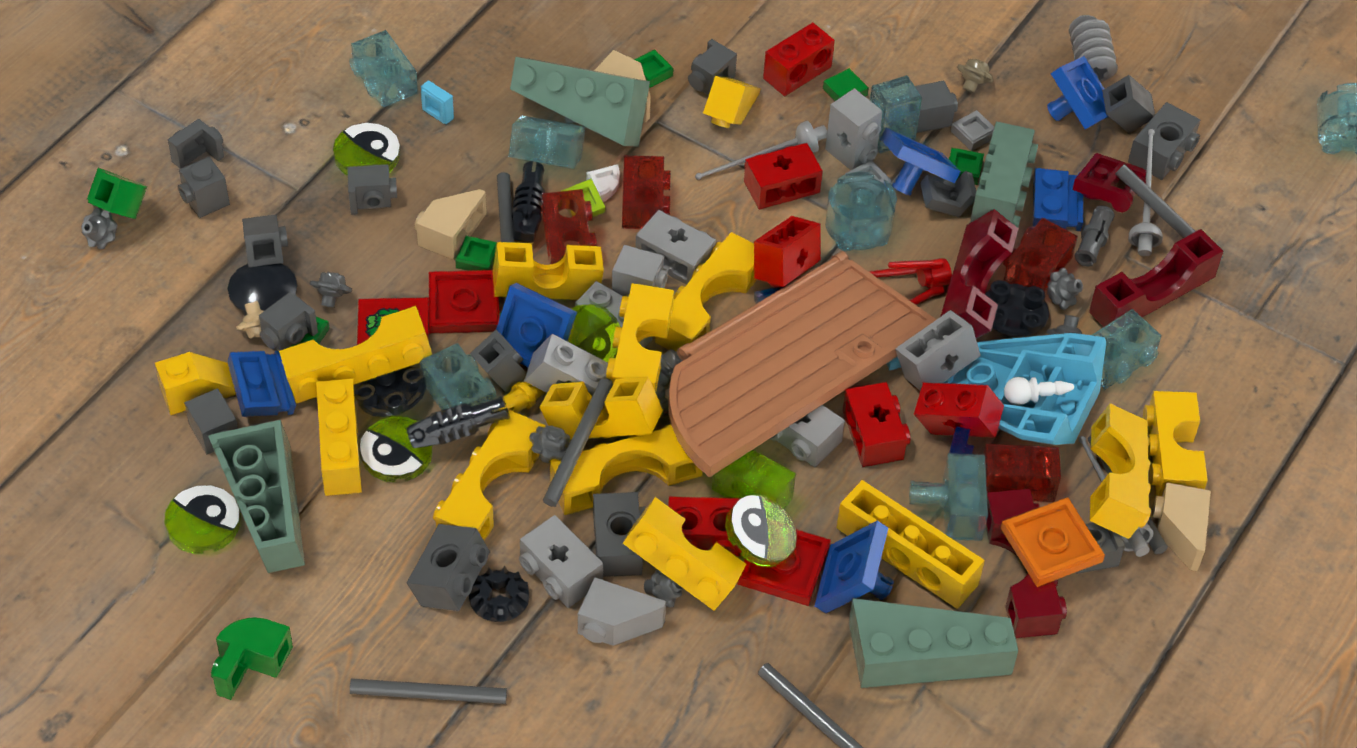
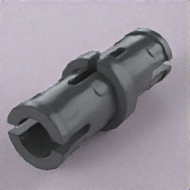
[1075,206,1115,267]

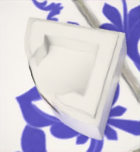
[586,164,620,202]

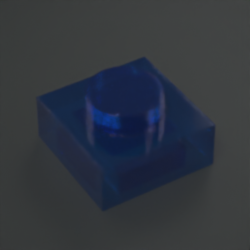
[944,426,974,479]

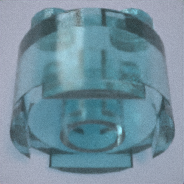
[1317,83,1357,154]
[825,172,897,251]

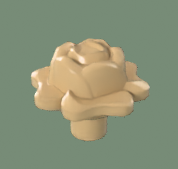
[236,301,264,338]

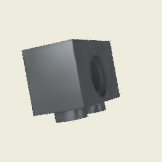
[1128,102,1201,180]
[593,492,646,577]
[407,524,490,611]

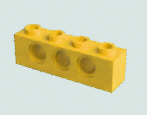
[836,480,985,609]

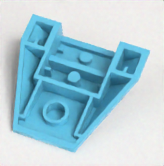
[943,333,1106,445]

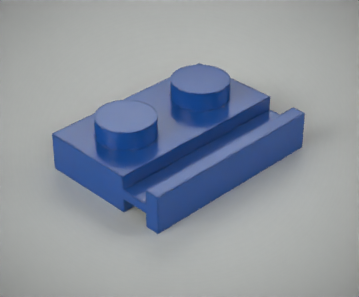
[1032,168,1083,231]
[227,350,296,417]

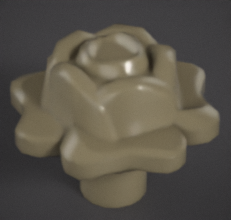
[957,59,993,93]

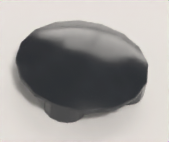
[227,263,298,316]
[985,280,1049,337]
[354,366,426,417]

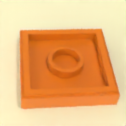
[1001,497,1105,587]

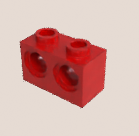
[763,22,835,97]
[668,496,742,556]

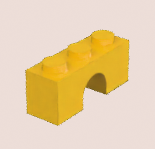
[493,242,604,300]
[606,283,674,393]
[540,376,663,440]
[316,378,362,496]
[1143,391,1208,496]
[622,497,746,611]

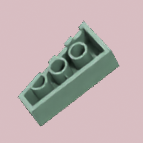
[510,57,650,147]
[970,121,1039,228]
[208,420,305,573]
[849,598,1018,688]

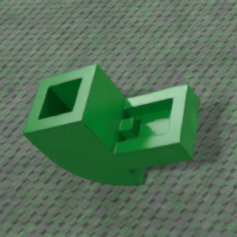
[87,168,148,219]
[211,617,293,700]

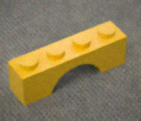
[655,232,758,352]
[279,306,434,404]
[1090,403,1151,539]
[433,409,546,541]
[550,424,703,515]

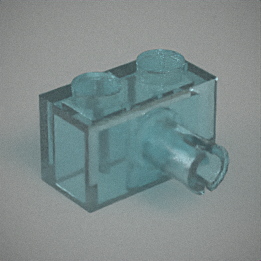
[909,453,988,541]

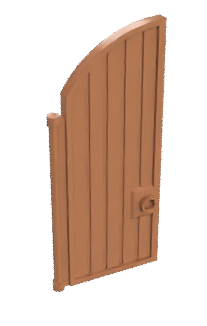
[668,251,937,477]

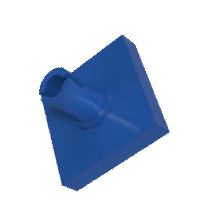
[1047,56,1109,129]
[880,127,961,196]
[496,283,577,367]
[814,520,894,614]

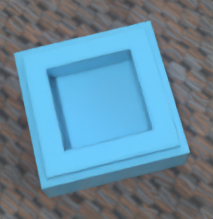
[421,80,454,125]

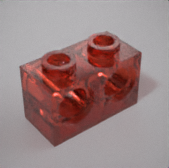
[622,155,671,229]
[541,189,597,265]
[1003,217,1078,292]
[980,444,1061,502]

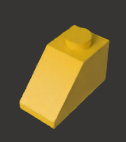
[703,76,761,128]
[155,352,236,415]

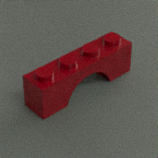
[940,209,1019,339]
[1089,229,1224,335]
[982,489,1067,639]

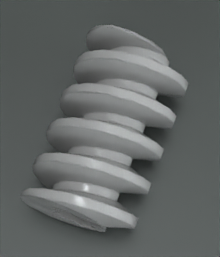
[1068,15,1118,82]

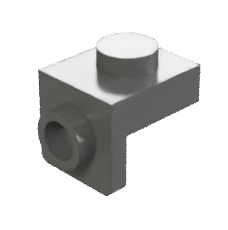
[168,119,224,169]
[920,171,977,217]

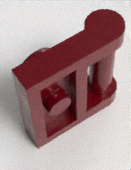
[1072,153,1146,213]

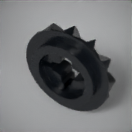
[469,566,529,622]

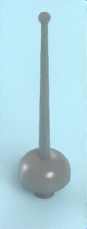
[695,121,827,180]
[1128,129,1163,256]
[1079,436,1153,557]

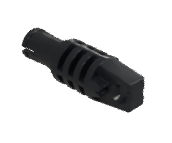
[511,161,545,242]
[406,396,510,448]

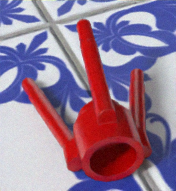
[868,258,952,305]

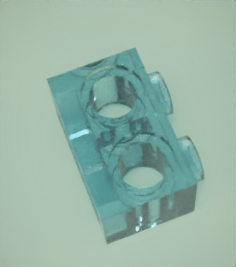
[349,30,418,107]
[1092,309,1162,390]
[420,343,496,412]

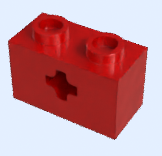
[744,143,823,210]
[754,216,821,287]
[842,382,911,467]
[914,382,1004,438]

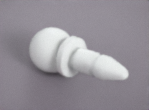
[1004,377,1074,406]

